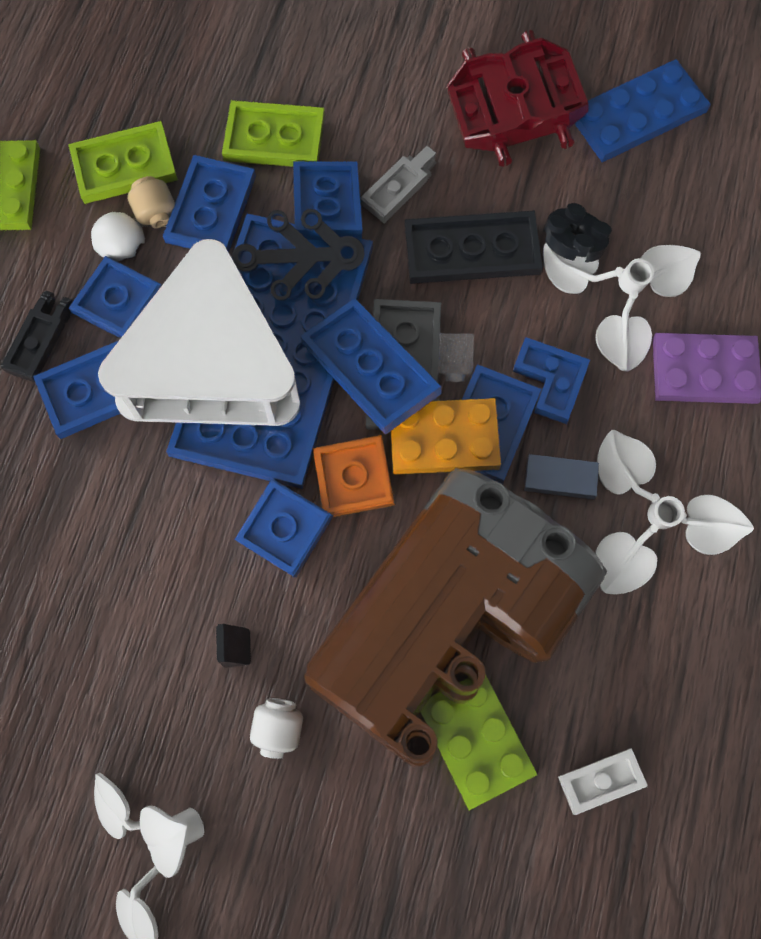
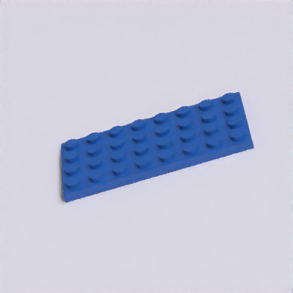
[166,213,373,489]

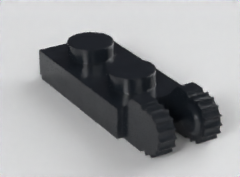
[1,290,73,382]

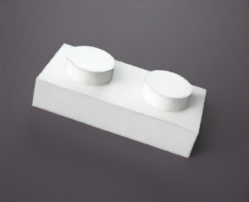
[558,748,648,815]

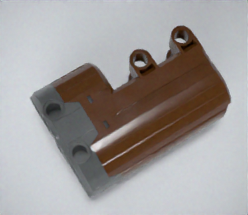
[304,468,607,767]

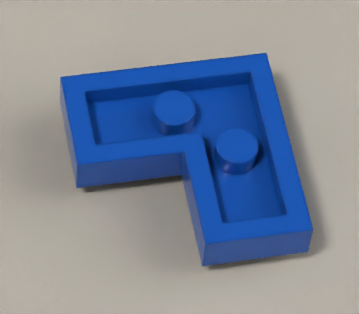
[513,337,590,424]

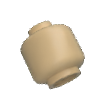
[128,176,175,228]

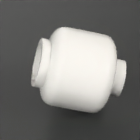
[250,698,303,759]

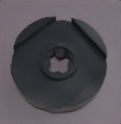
[543,203,612,262]

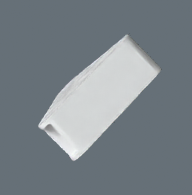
[98,239,300,426]

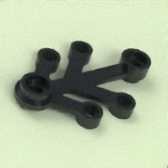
[232,209,364,301]

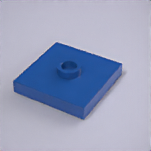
[69,256,162,339]
[234,479,334,578]

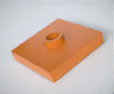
[313,435,395,517]

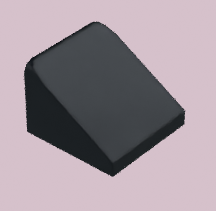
[216,624,251,667]

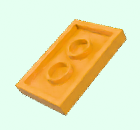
[391,398,501,474]

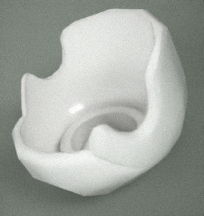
[91,212,145,262]

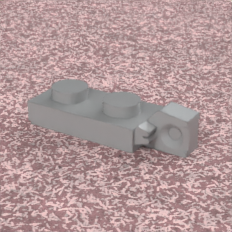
[360,146,437,223]

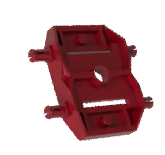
[447,30,589,167]

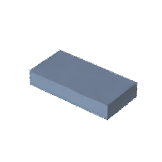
[524,454,599,500]

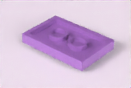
[652,333,761,404]

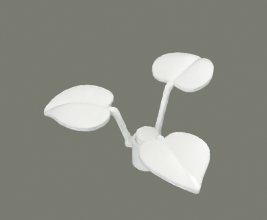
[543,243,701,372]
[595,430,754,594]
[94,773,204,939]

